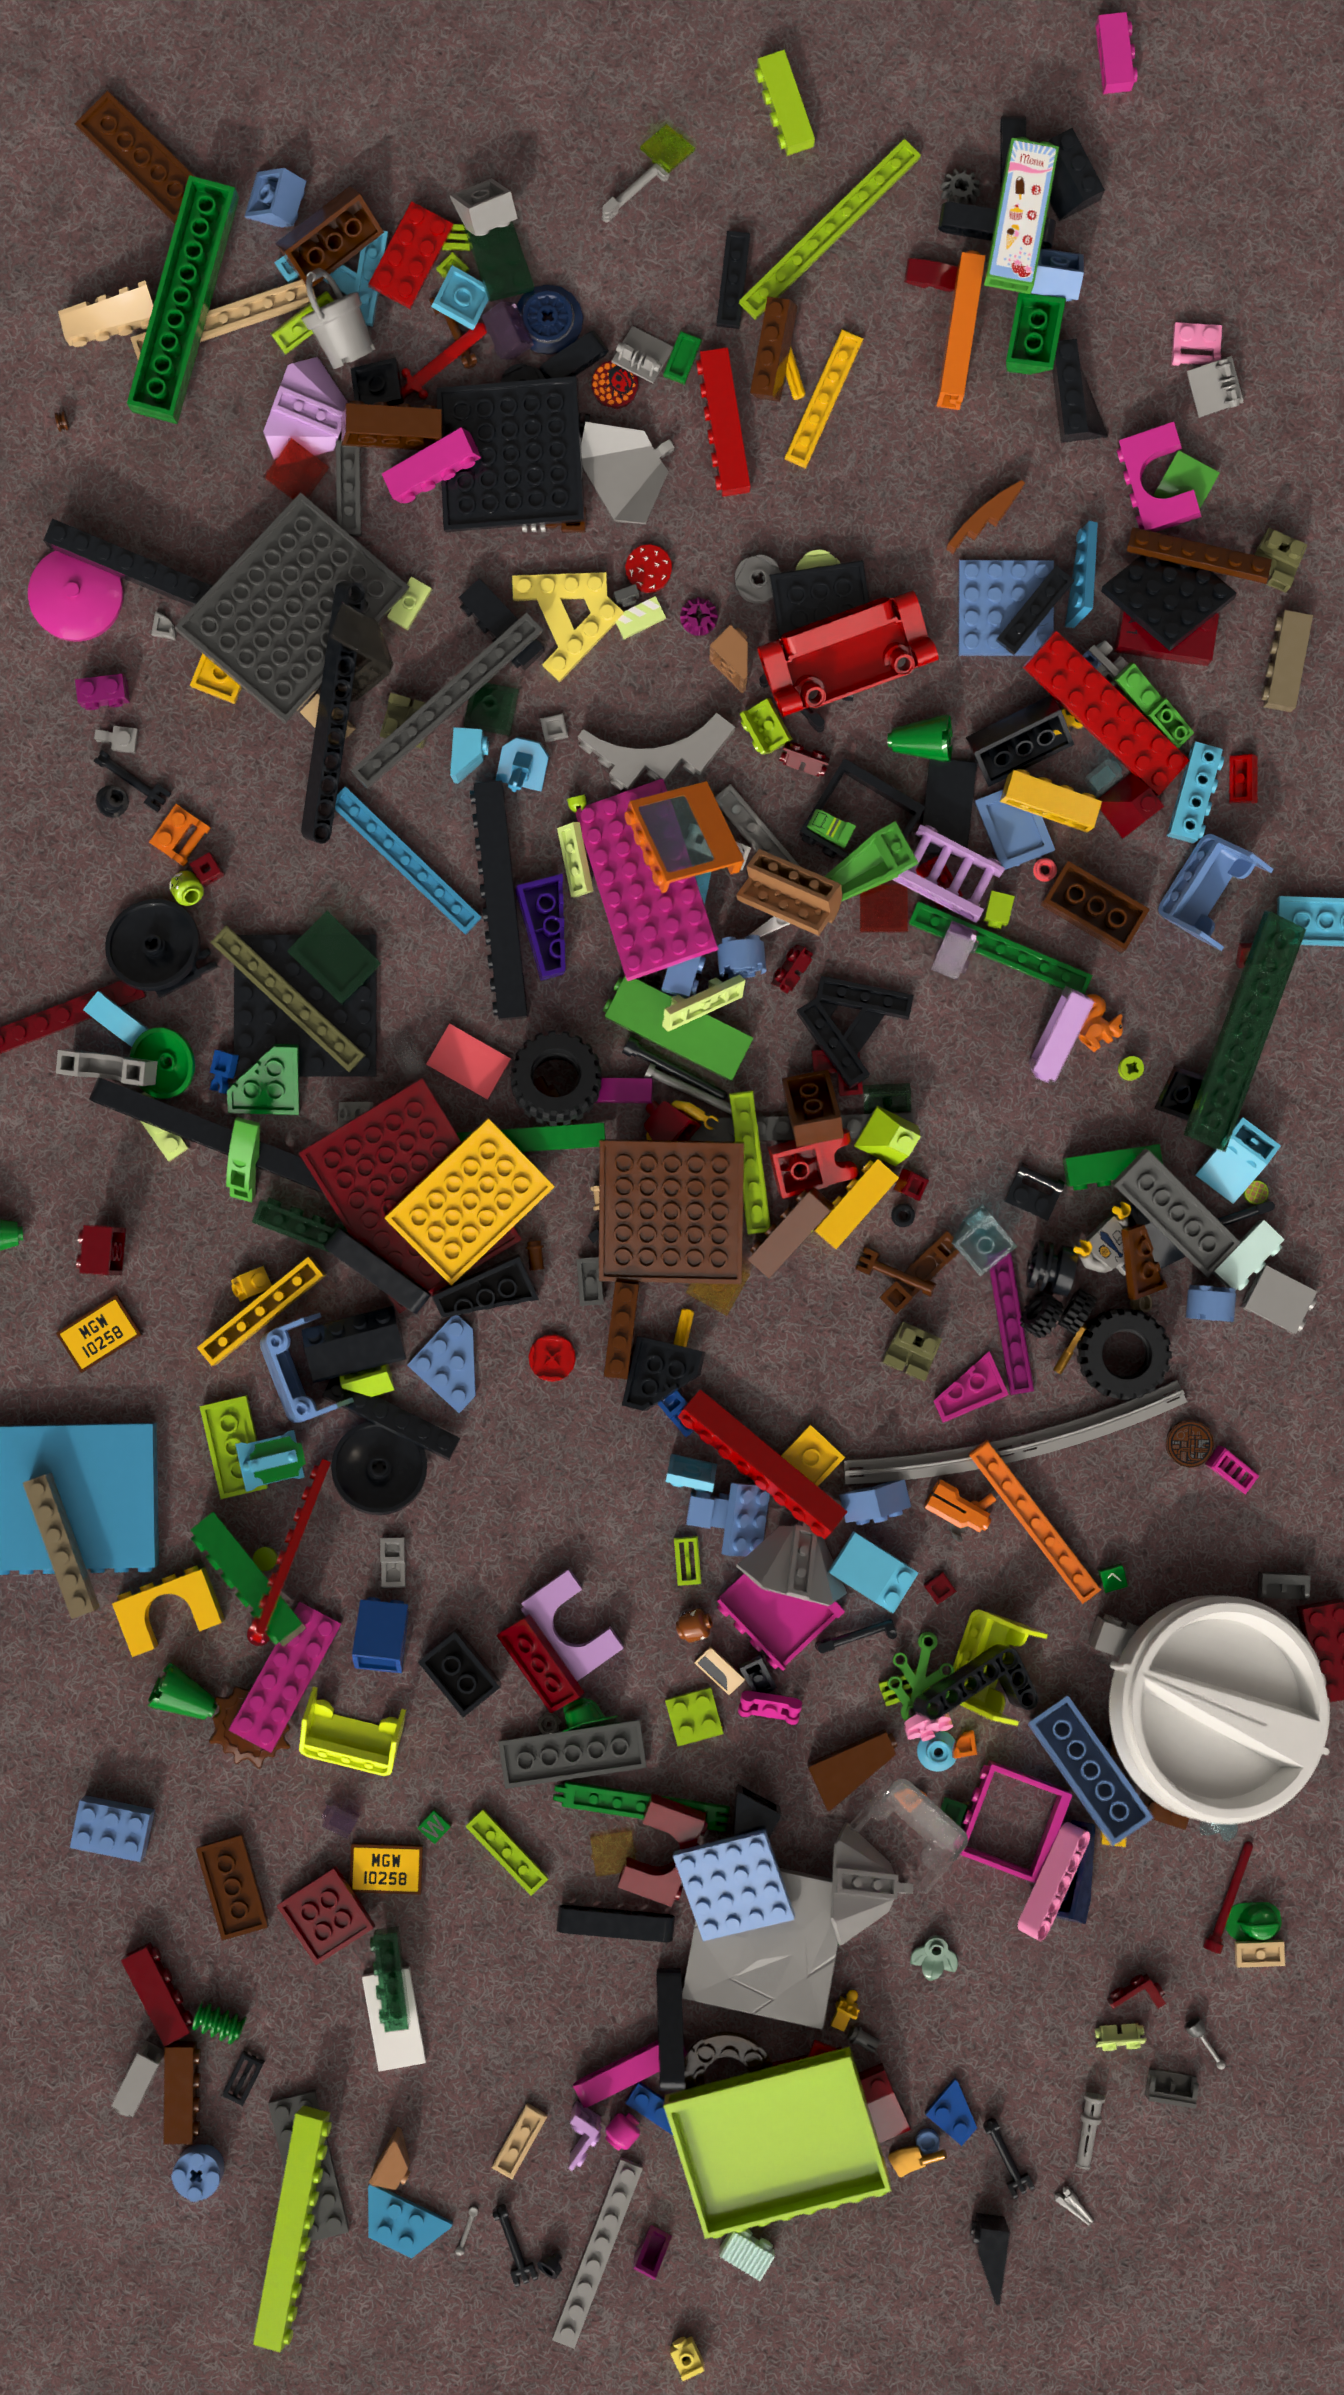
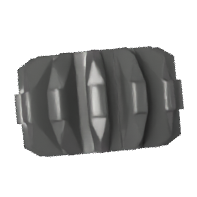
[940,168,981,205]

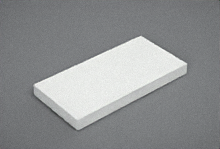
[362,1966,426,2072]

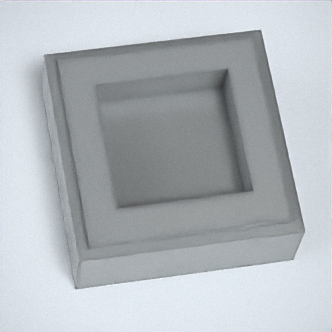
[540,713,568,743]

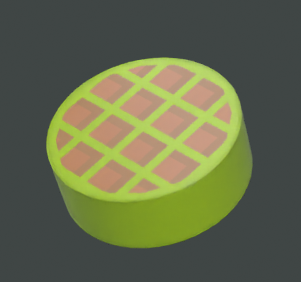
[1243,1181,1269,1204]

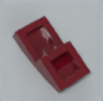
[904,258,958,292]

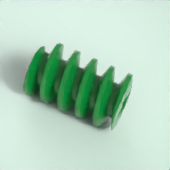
[192,2000,247,2045]

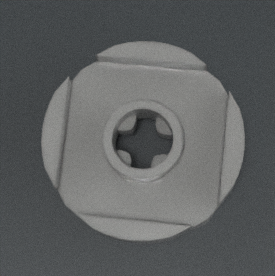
[735,555,781,604]

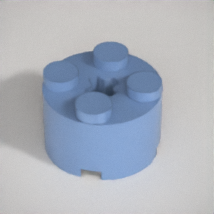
[717,935,767,979]
[1186,1285,1236,1322]
[171,2144,224,2202]

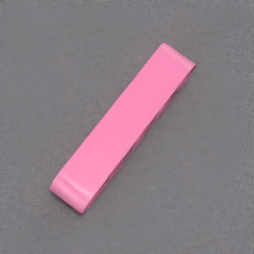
[1018,1822,1090,1941]

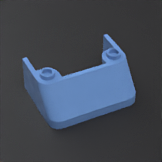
[1158,834,1273,951]
[260,1313,354,1423]

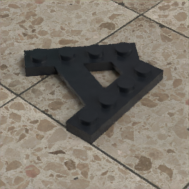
[796,976,914,1089]

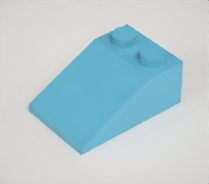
[828,1531,919,1613]

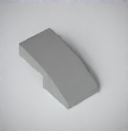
[380,1538,406,1588]

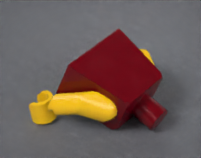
[644,1100,719,1141]

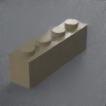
[1261,610,1313,712]

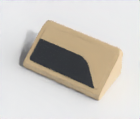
[694,1645,745,1695]

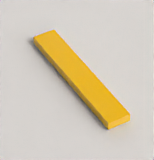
[785,329,863,469]

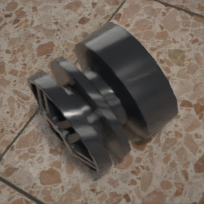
[1026,1239,1078,1296]

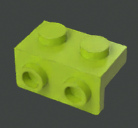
[739,698,793,755]

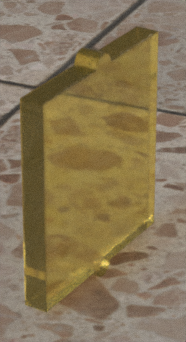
[590,1831,637,1877]

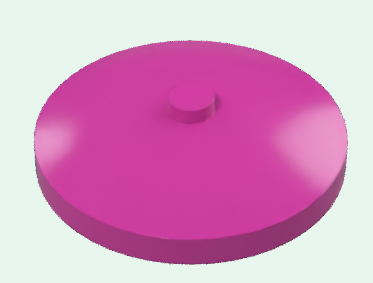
[28,550,124,642]

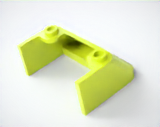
[948,1610,1048,1726]
[299,1687,406,1776]

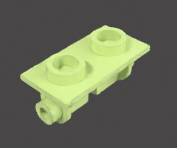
[1095,2023,1146,2051]

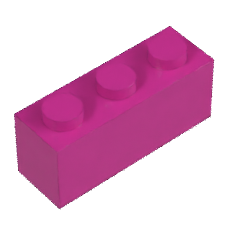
[1095,12,1138,94]

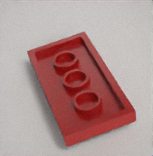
[368,201,454,309]

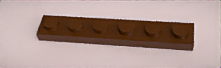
[1127,527,1272,584]

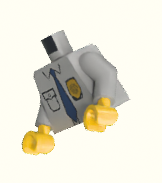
[1073,1201,1131,1276]

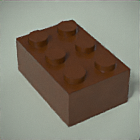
[782,1070,844,1147]

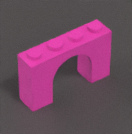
[1116,422,1202,532]

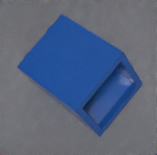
[352,1597,409,1673]

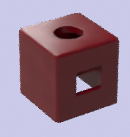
[190,852,225,887]

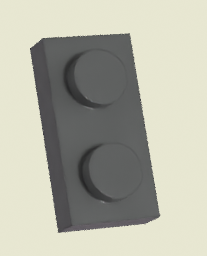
[576,1257,604,1306]

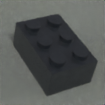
[418,1628,502,1718]

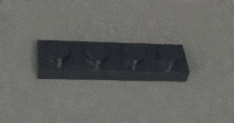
[716,231,750,329]
[996,566,1074,655]

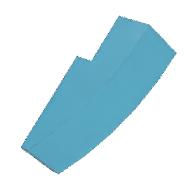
[83,991,149,1047]

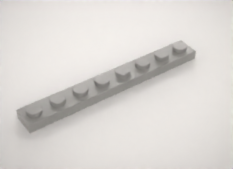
[552,2157,643,2349]

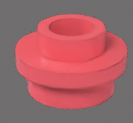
[1033,858,1057,882]

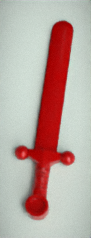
[395,323,487,406]

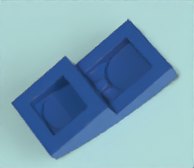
[658,1390,694,1438]

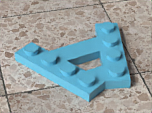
[274,231,389,327]

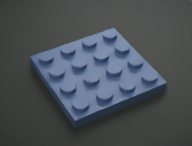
[958,560,1054,656]
[673,1829,795,1941]

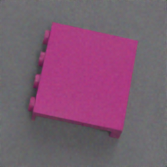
[717,1573,845,1671]

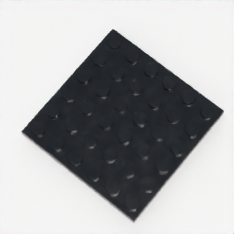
[436,376,585,532]
[234,935,377,1077]

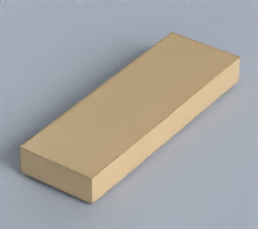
[492,2103,548,2179]

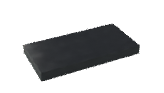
[920,759,977,857]

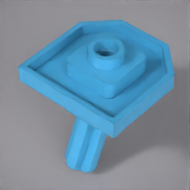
[495,736,549,792]

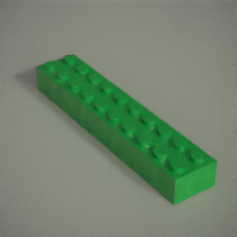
[127,175,239,424]

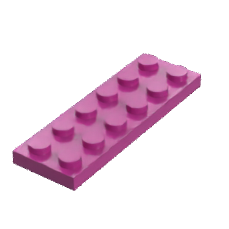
[229,1602,342,1753]

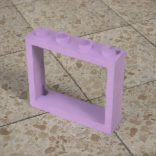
[1028,986,1094,1082]

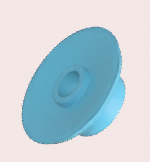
[917,1731,957,1772]

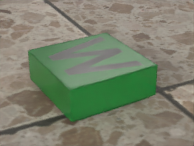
[418,1809,452,1844]

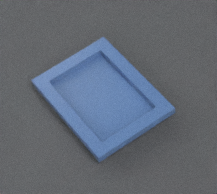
[975,789,1055,870]

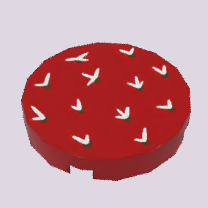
[625,544,672,593]

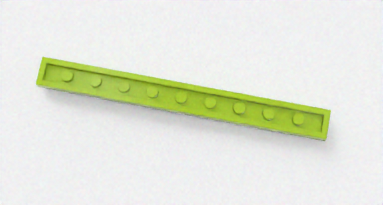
[739,139,921,320]

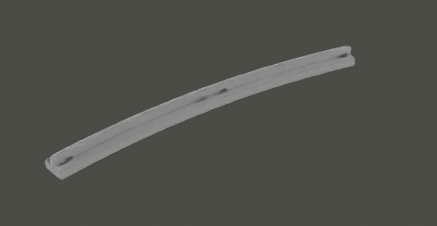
[844,1380,1187,1484]

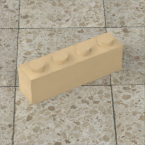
[58,280,155,347]

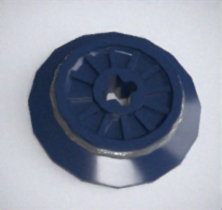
[513,284,583,355]

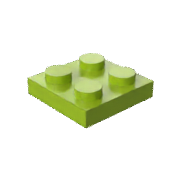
[665,1687,724,1747]

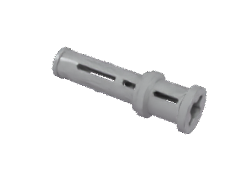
[1075,2092,1106,2170]

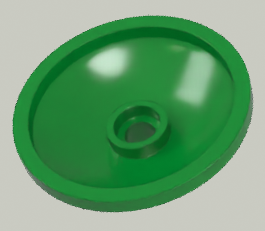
[130,1027,195,1099]

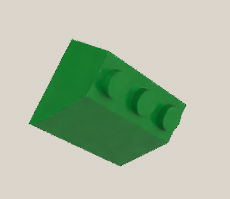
[1006,293,1066,375]

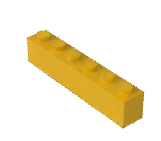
[197,1257,326,1366]

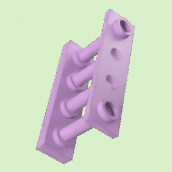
[892,824,1005,923]

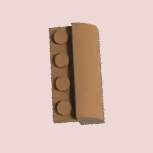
[737,849,842,936]

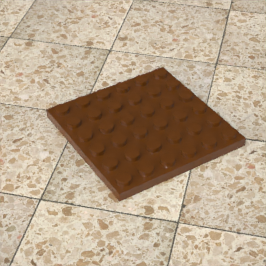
[599,1139,744,1284]

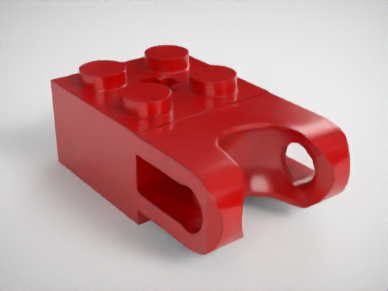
[768,1128,859,1199]

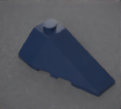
[1056,1820,1095,1924]

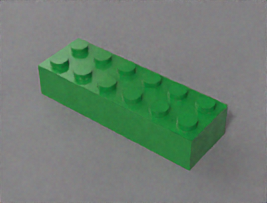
[190,1512,306,1647]

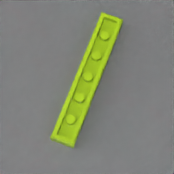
[729,1090,771,1234]

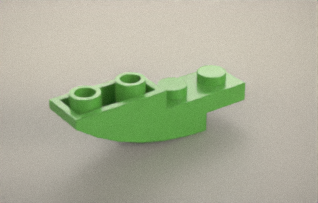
[1114,662,1194,749]
[226,1117,260,1203]

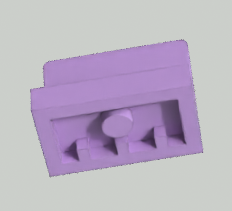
[568,2101,602,2171]

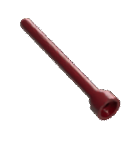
[1202,1841,1253,1954]

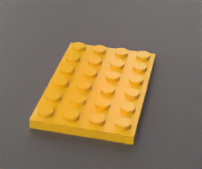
[384,1118,555,1286]

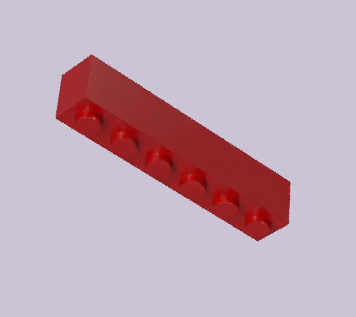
[696,347,750,497]

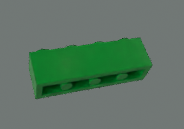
[1063,1144,1163,1191]

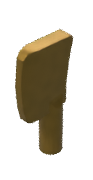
[1053,1322,1088,1374]
[888,2146,947,2177]

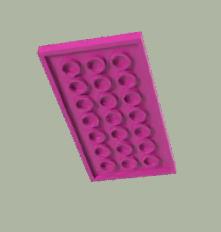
[575,779,719,981]

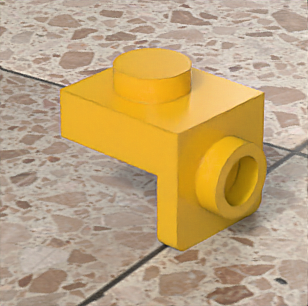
[231,1266,272,1302]

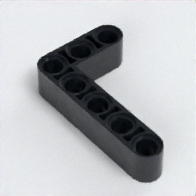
[913,1644,1038,1720]

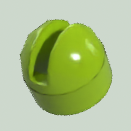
[567,794,587,812]

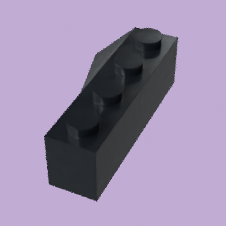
[1052,339,1108,443]

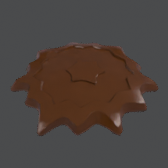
[209,1686,290,1769]

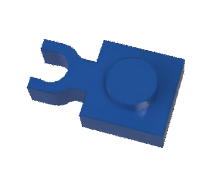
[209,1050,239,1094]

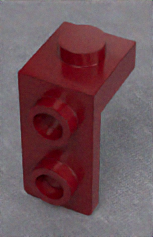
[1107,1974,1166,2009]

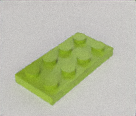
[199,1395,268,1499]

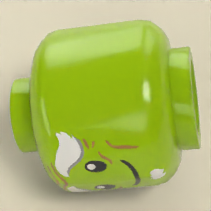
[169,871,204,906]

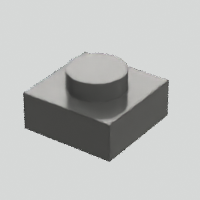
[614,584,639,607]

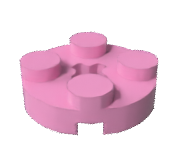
[904,1712,953,1741]

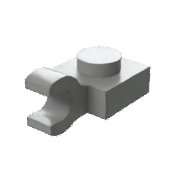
[94,726,138,753]

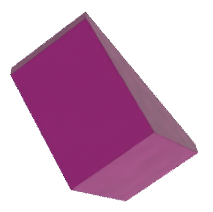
[633,2225,672,2280]

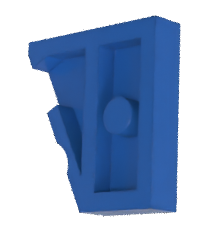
[925,2077,977,2146]

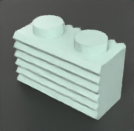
[719,2229,775,2281]

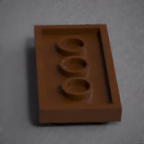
[196,1833,269,1941]

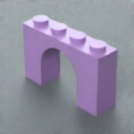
[521,1568,624,1681]

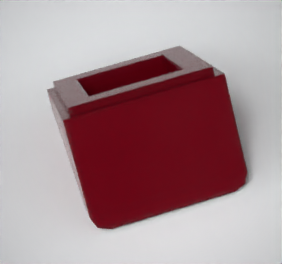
[894,1168,929,1201]

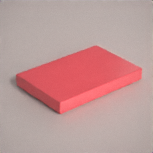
[426,1023,511,1100]

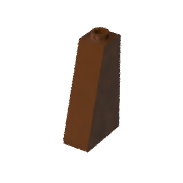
[807,1729,898,1811]

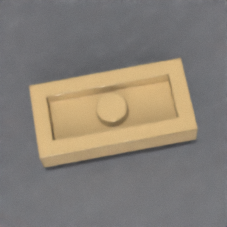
[1235,1940,1285,1968]

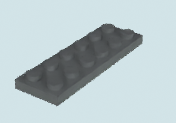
[1112,1148,1241,1277]
[498,1719,647,1789]
[268,2089,350,2242]

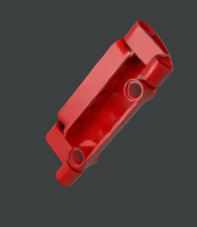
[757,590,939,717]

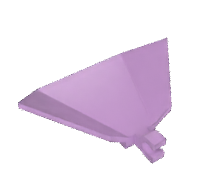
[263,357,348,467]

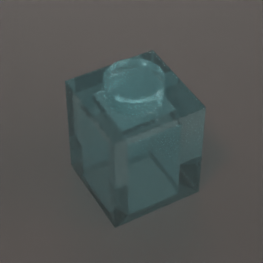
[1083,758,1123,798]

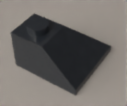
[1154,1066,1225,1122]

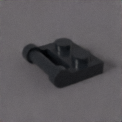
[1004,1163,1065,1221]

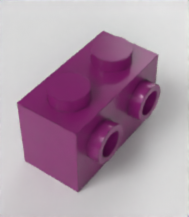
[75,674,130,710]

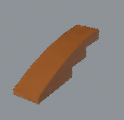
[946,480,1025,555]

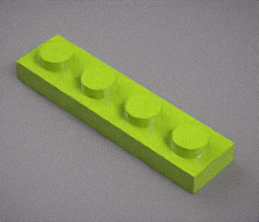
[465,1808,549,1896]

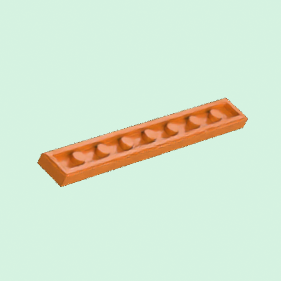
[968,1440,1101,1604]

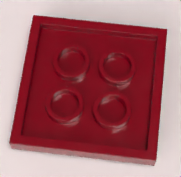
[277,1866,376,1965]

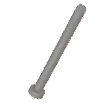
[644,1063,732,1115]

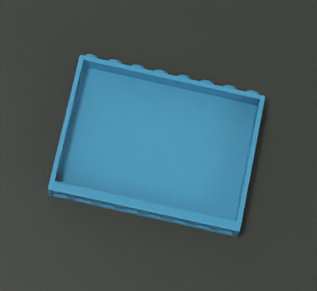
[0,1423,159,1575]

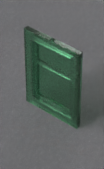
[287,911,381,1004]

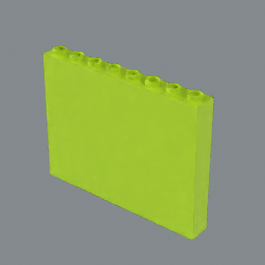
[664,2047,891,2239]

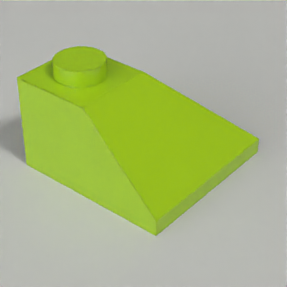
[854,1106,921,1167]
[340,1364,394,1397]

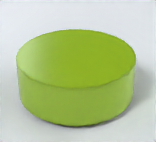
[253,1547,278,1571]

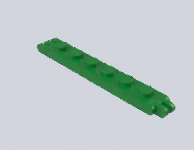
[553,1781,730,1832]

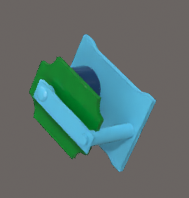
[235,1430,306,1492]

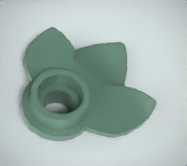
[910,1935,958,1981]

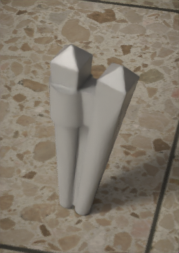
[1055,2186,1094,2225]

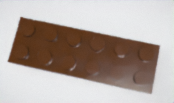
[74,91,195,225]

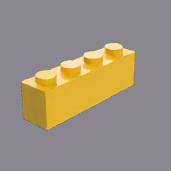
[1000,769,1102,833]
[814,1159,899,1249]

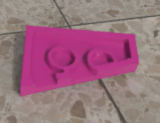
[933,1351,1009,1423]

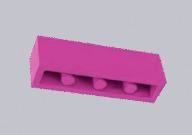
[382,427,481,503]

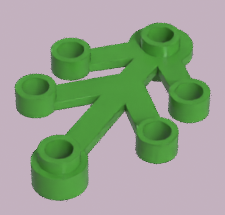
[887,1631,954,1722]

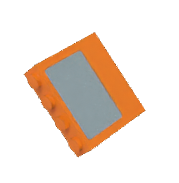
[625,781,744,893]

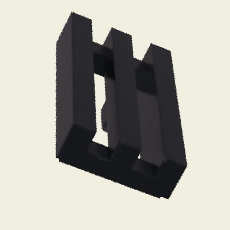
[222,2051,265,2106]

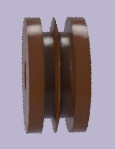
[55,411,69,432]

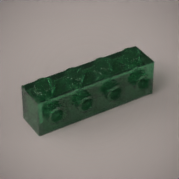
[252,1197,347,1252]
[370,1926,411,2032]

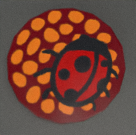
[592,360,638,409]

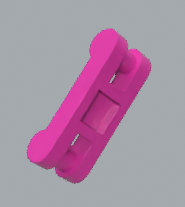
[738,1691,802,1725]

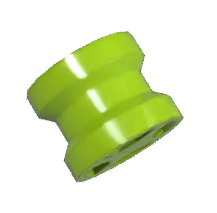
[1118,1056,1144,1081]

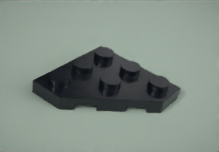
[622,1336,706,1411]

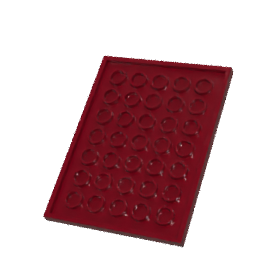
[299,1078,521,1314]

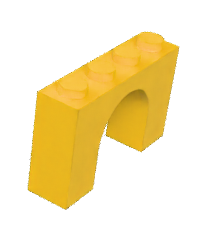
[112,1565,225,1657]

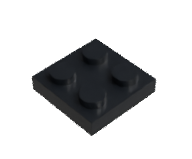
[350,357,403,406]

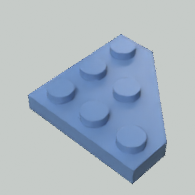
[407,1315,476,1413]

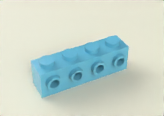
[1167,741,1224,844]

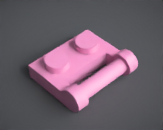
[1171,322,1222,366]

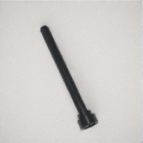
[622,1036,727,1100]

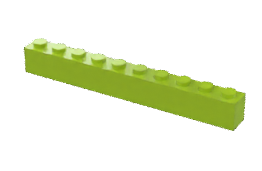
[253,2105,332,2352]

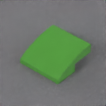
[1153,450,1220,509]

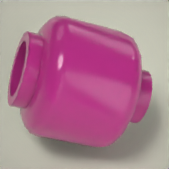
[605,2113,640,2151]

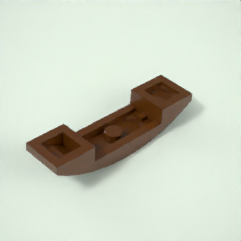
[879,1231,964,1314]

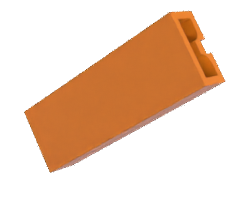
[936,251,986,410]

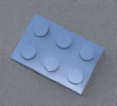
[721,1483,770,1556]

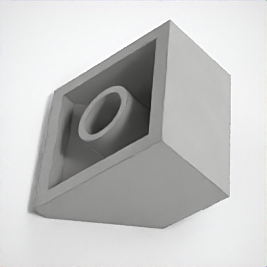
[450,178,518,236]

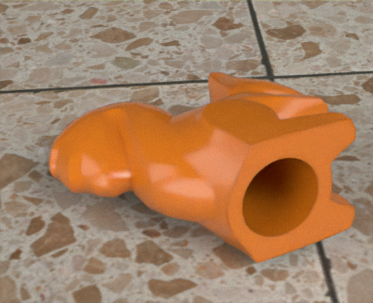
[1078,994,1123,1052]

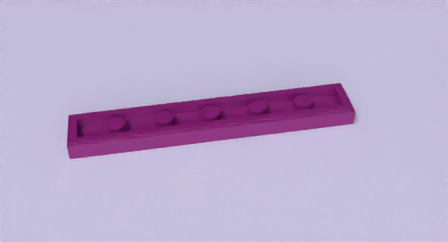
[987,1251,1034,1395]

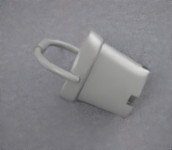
[302,268,376,369]

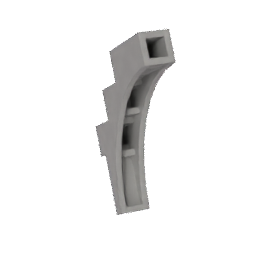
[578,713,735,791]

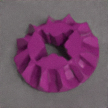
[680,597,718,636]

